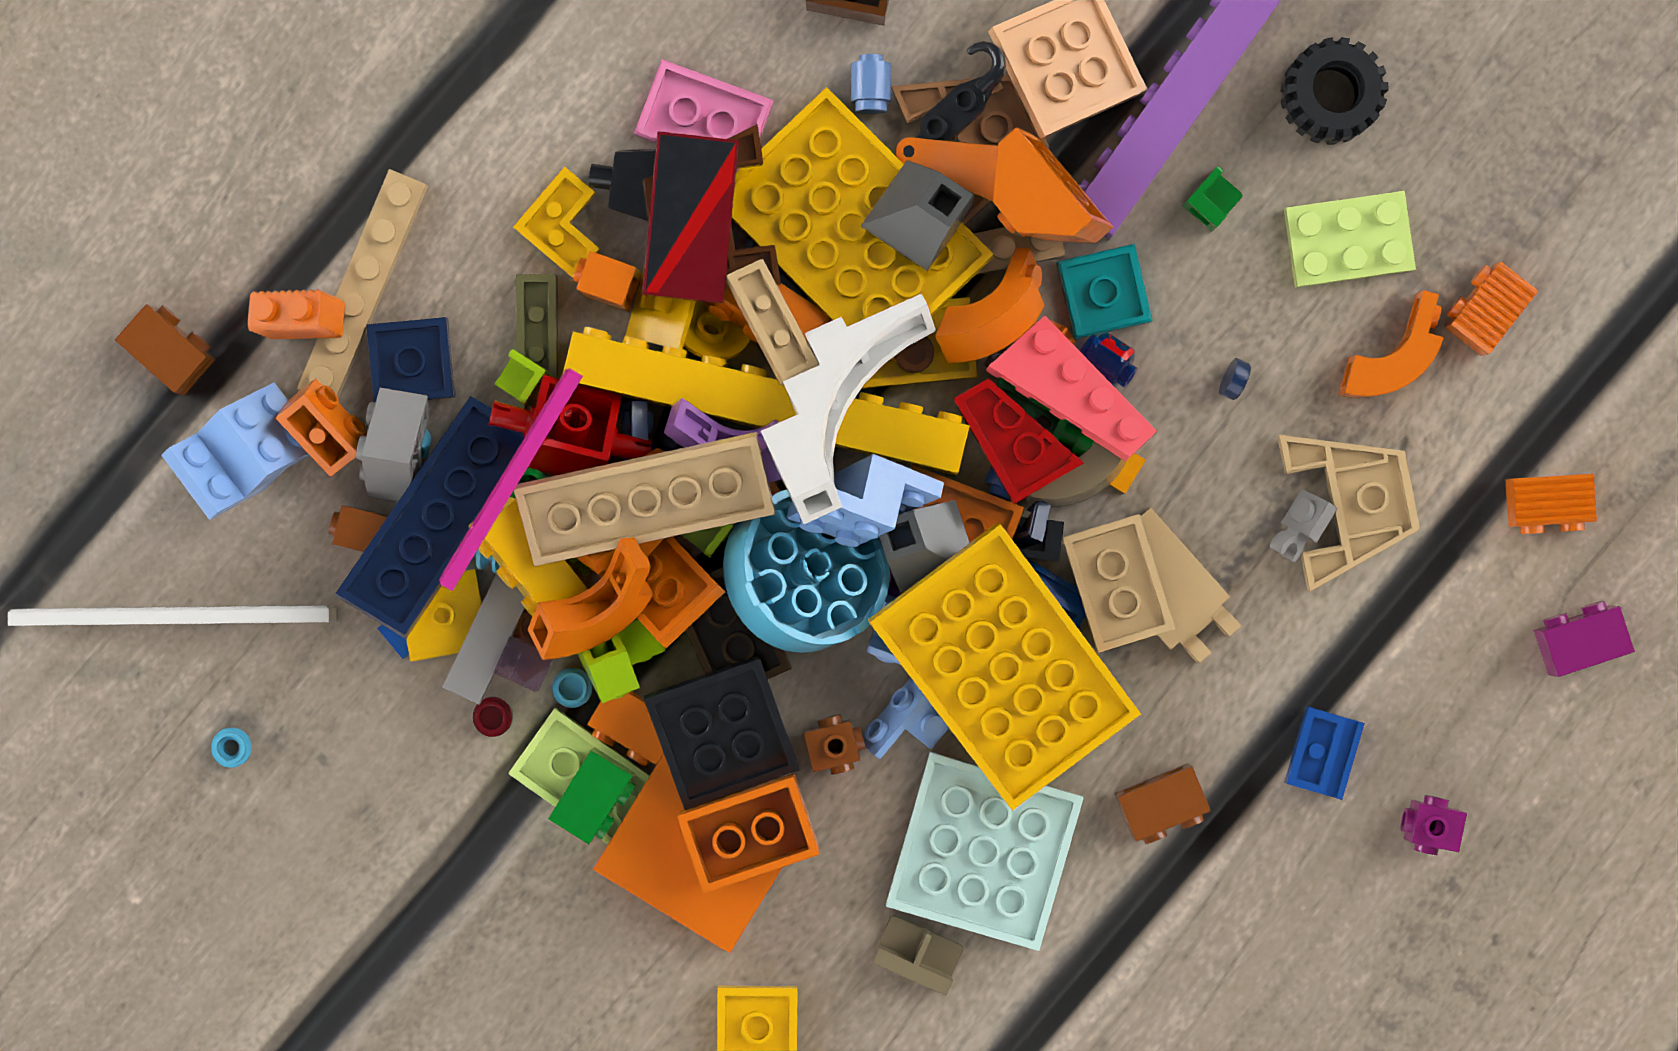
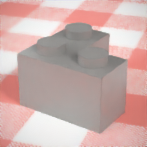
[356,388,430,501]

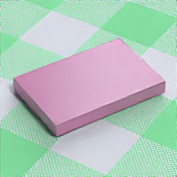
[634,59,774,172]

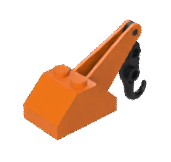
[896,41,1114,243]

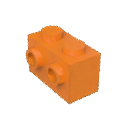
[275,378,367,477]

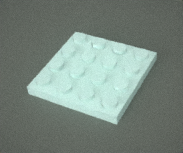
[885,752,1084,951]

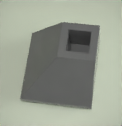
[861,160,974,272]
[879,500,970,594]

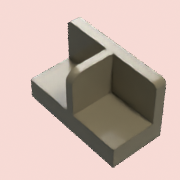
[873,915,964,996]

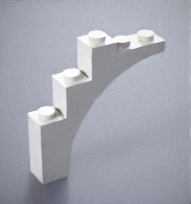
[761,294,936,524]

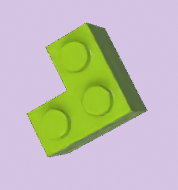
[578,618,665,703]

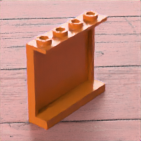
[593,754,783,953]

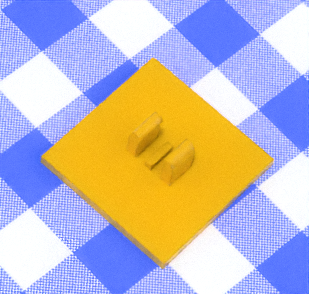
[625,269,696,350]

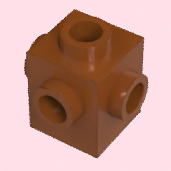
[803,714,866,775]

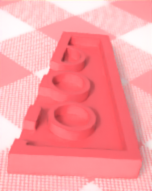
[986,316,1157,461]

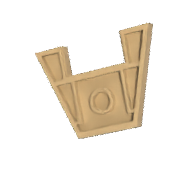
[1277,435,1420,592]

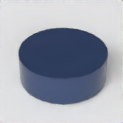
[1219,358,1251,400]

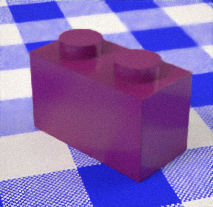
[1534,601,1635,677]

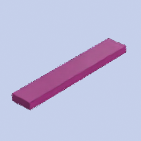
[439,368,583,591]

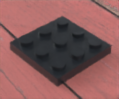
[644,655,800,810]

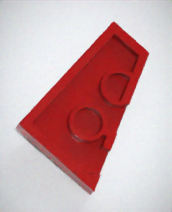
[953,378,1084,504]

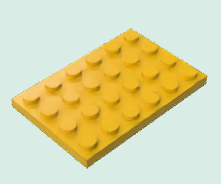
[732,87,994,327]
[868,522,1141,811]

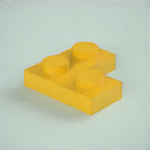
[513,166,601,278]

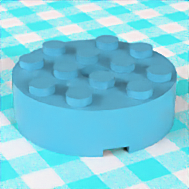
[723,489,890,653]

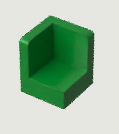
[1182,166,1243,232]

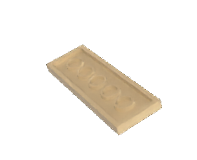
[514,432,775,566]

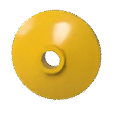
[684,301,750,360]

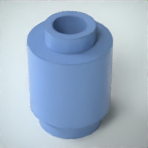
[851,54,891,114]

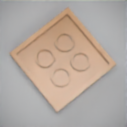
[988,0,1148,140]

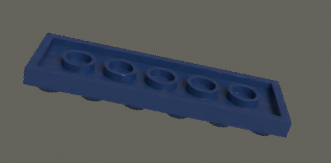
[336,396,525,639]

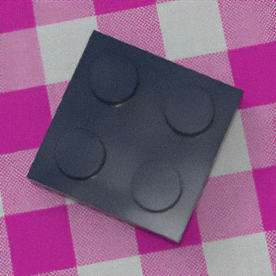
[366,317,455,403]

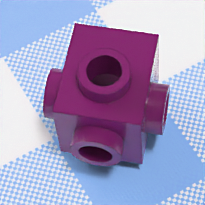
[1400,795,1467,855]

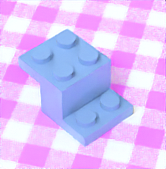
[161,382,310,520]
[786,454,944,547]

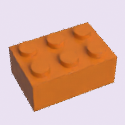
[677,773,820,894]

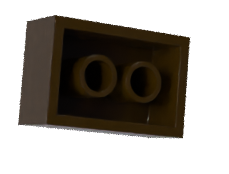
[685,567,792,679]

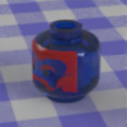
[1080,333,1138,388]

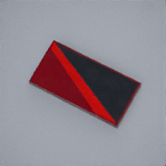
[641,131,739,304]

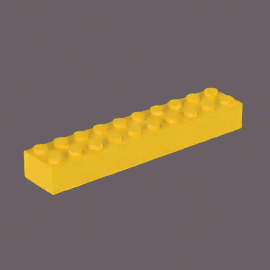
[563,327,970,475]

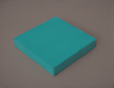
[1056,243,1153,340]

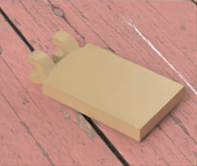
[1140,507,1241,663]

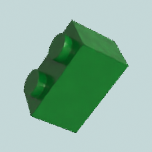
[548,747,636,845]

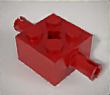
[488,375,652,476]

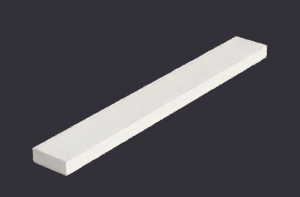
[8,605,337,626]

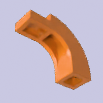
[528,537,653,660]

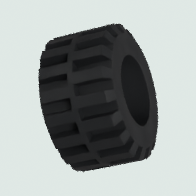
[1280,37,1389,145]

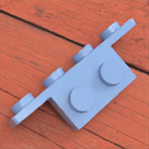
[863,677,949,759]

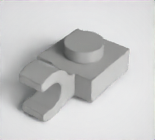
[1270,489,1337,562]

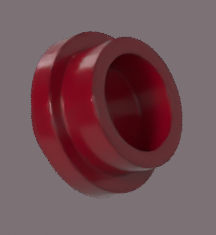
[473,697,513,737]

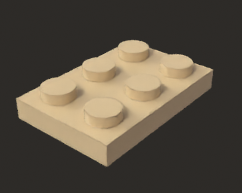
[1062,514,1175,653]

